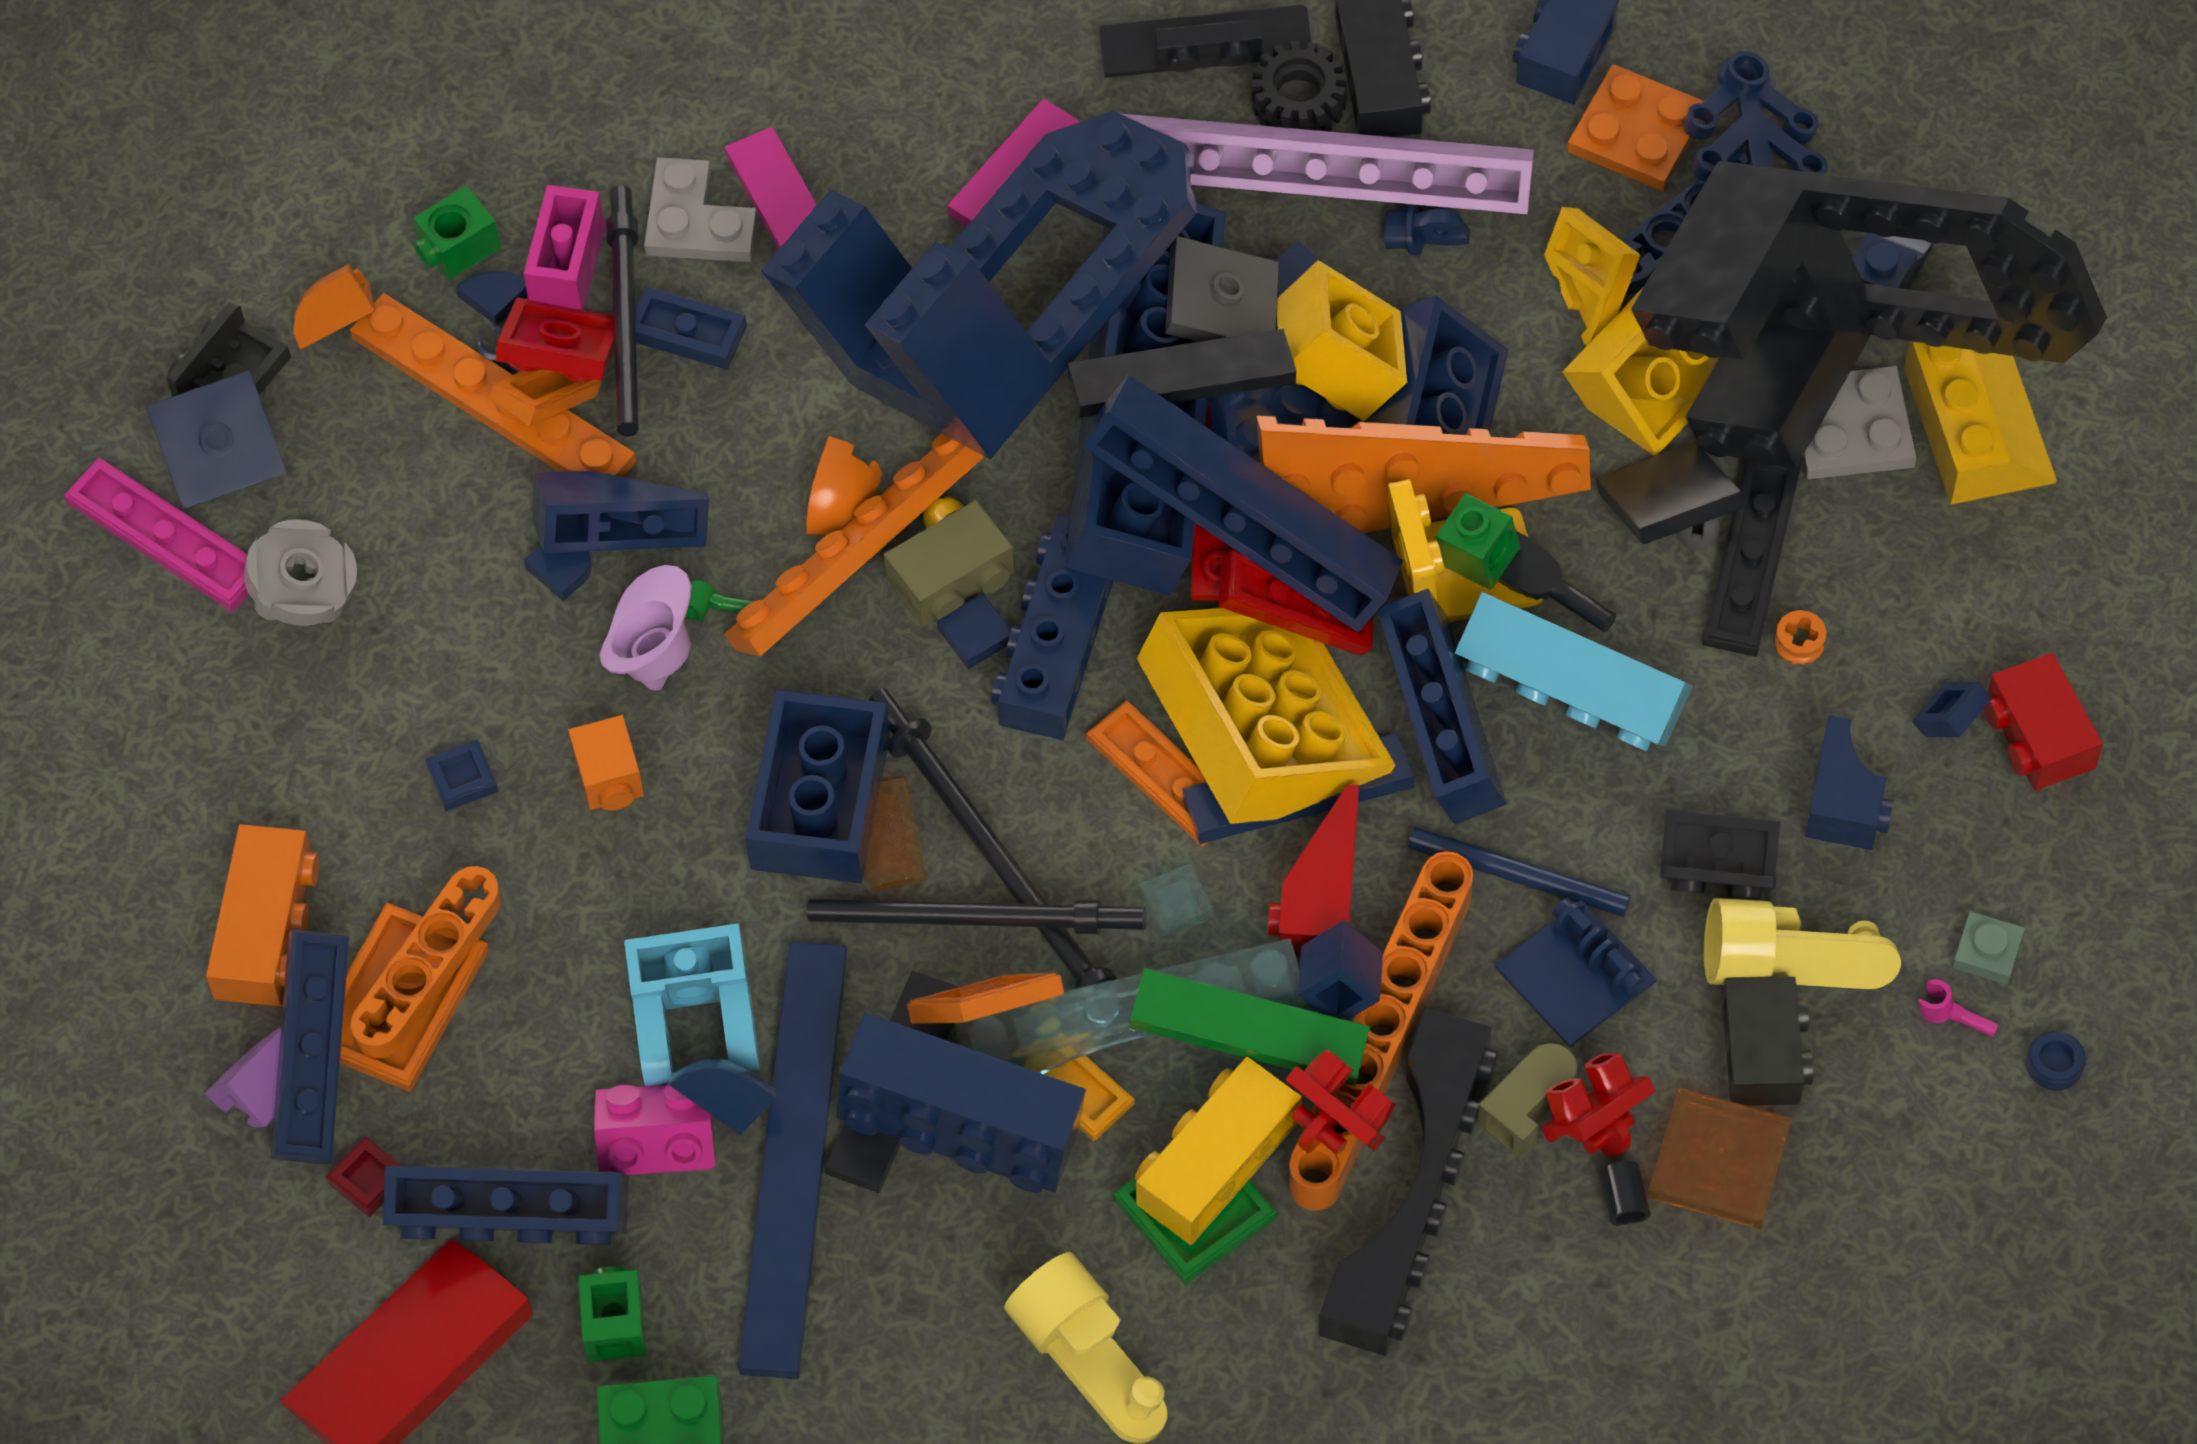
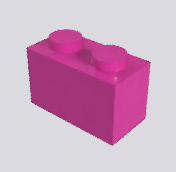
[523,185,606,310]

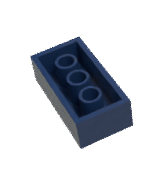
[836,1012,1086,1193]

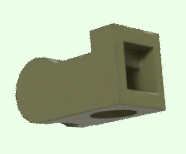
[1477,1043,1577,1160]

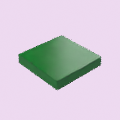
[1113,1178,1277,1285]

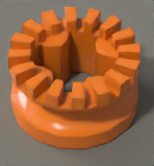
[1775,610,1827,665]

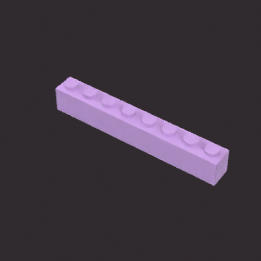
[1122,114,1534,214]

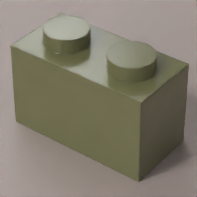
[884,500,1014,627]

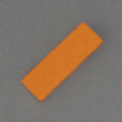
[1086,700,1207,847]

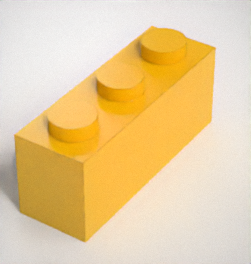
[1135,1056,1302,1246]

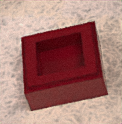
[326,1136,402,1218]

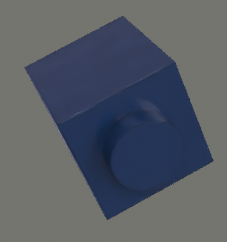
[1298,920,1383,1020]

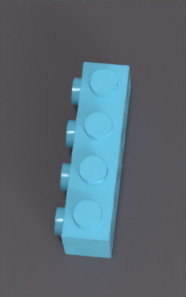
[1455,592,1693,751]

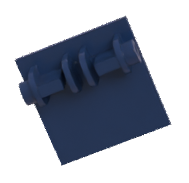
[1494,898,1657,1048]

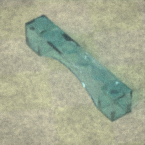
[954,939,1305,1074]

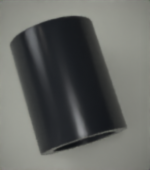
[1599,1161,1651,1226]

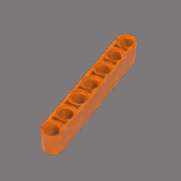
[1289,851,1473,1211]

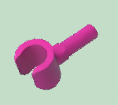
[1918,979,1999,1037]

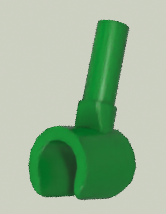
[685,580,754,622]

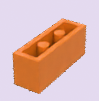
[206,824,320,1007]

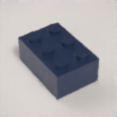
[745,690,890,883]

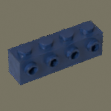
[991,513,1114,740]
[383,1166,629,1245]

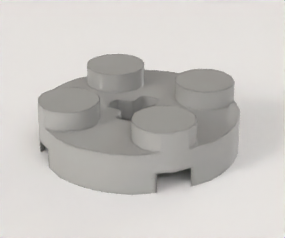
[244,520,357,626]

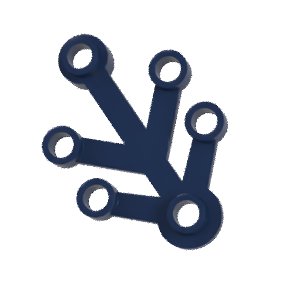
[1683,51,1828,182]

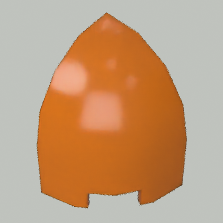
[293,264,375,350]
[806,436,883,535]

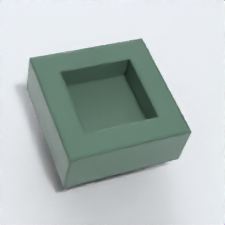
[1952,911,2025,985]

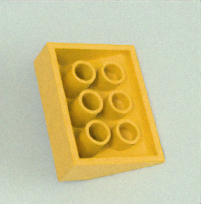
[1137,608,1396,824]

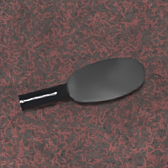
[1498,531,1616,632]

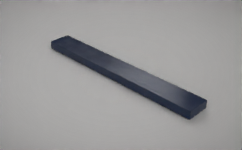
[739,942,847,1379]

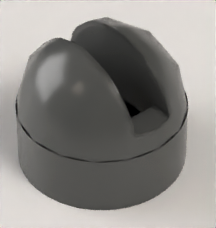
[1676,517,1721,551]

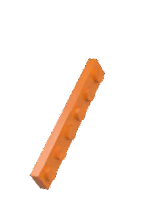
[349,293,637,477]
[724,433,985,656]

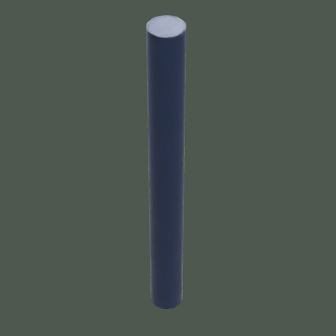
[1408,827,1631,917]

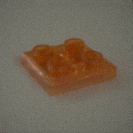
[1647,1087,1792,1229]

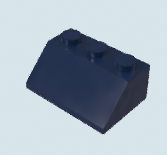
[1364,295,1508,435]

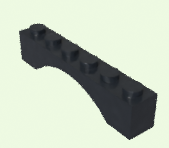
[1318,1007,1498,1356]

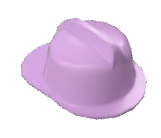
[600,565,692,691]

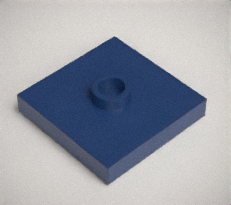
[145,370,287,510]

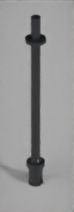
[869,688,1137,1042]

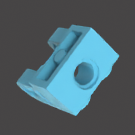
[624,923,760,1086]

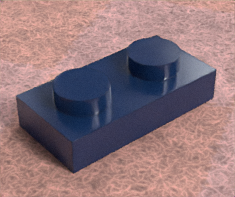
[635,286,747,370]

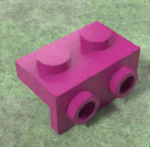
[594,1085,715,1175]

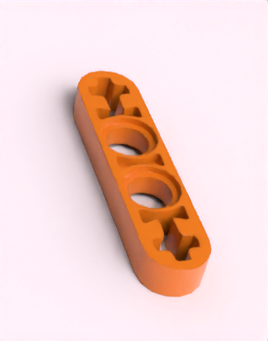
[350,866,501,1058]

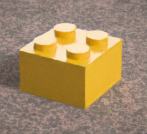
[1277,260,1407,421]

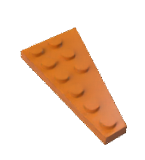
[1256,416,1591,533]

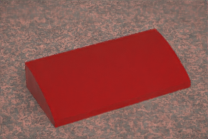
[280,1239,533,1444]

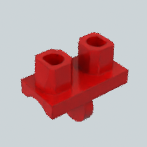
[1285,1049,1396,1154]
[1541,1053,1656,1157]

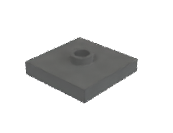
[1165,236,1279,342]

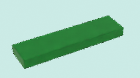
[1129,968,1370,1086]

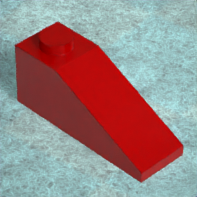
[1268,784,1359,958]

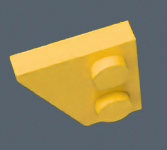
[1544,207,1640,346]

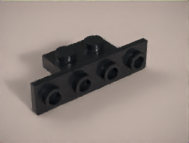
[1099,5,1312,78]

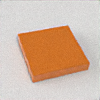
[907,973,1064,1024]

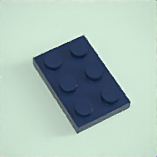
[1209,384,1351,463]

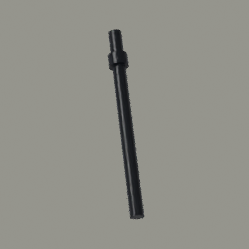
[606,185,639,437]
[807,899,1147,935]

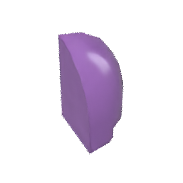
[204,1027,281,1127]

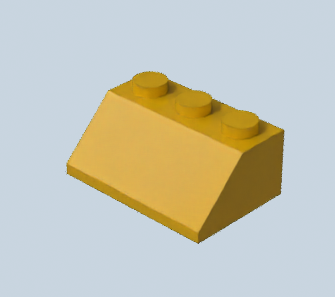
[1562,287,1720,456]
[1904,341,2057,505]

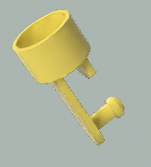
[1704,898,1901,989]
[1004,1252,1167,1443]

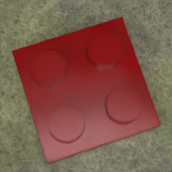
[495,298,615,382]

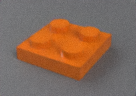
[1567,64,1704,191]

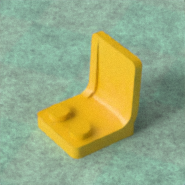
[1388,479,1543,622]

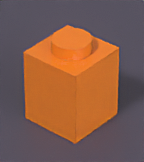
[568,715,644,811]

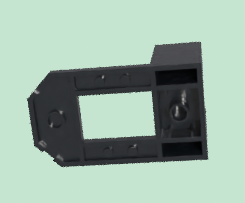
[1631,161,2107,467]

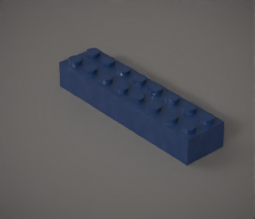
[1064,204,1226,595]

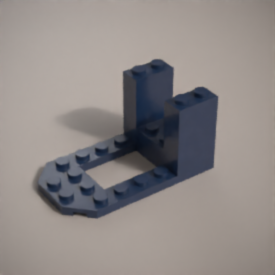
[761,111,1196,459]

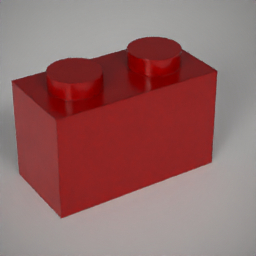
[1983,652,2103,791]

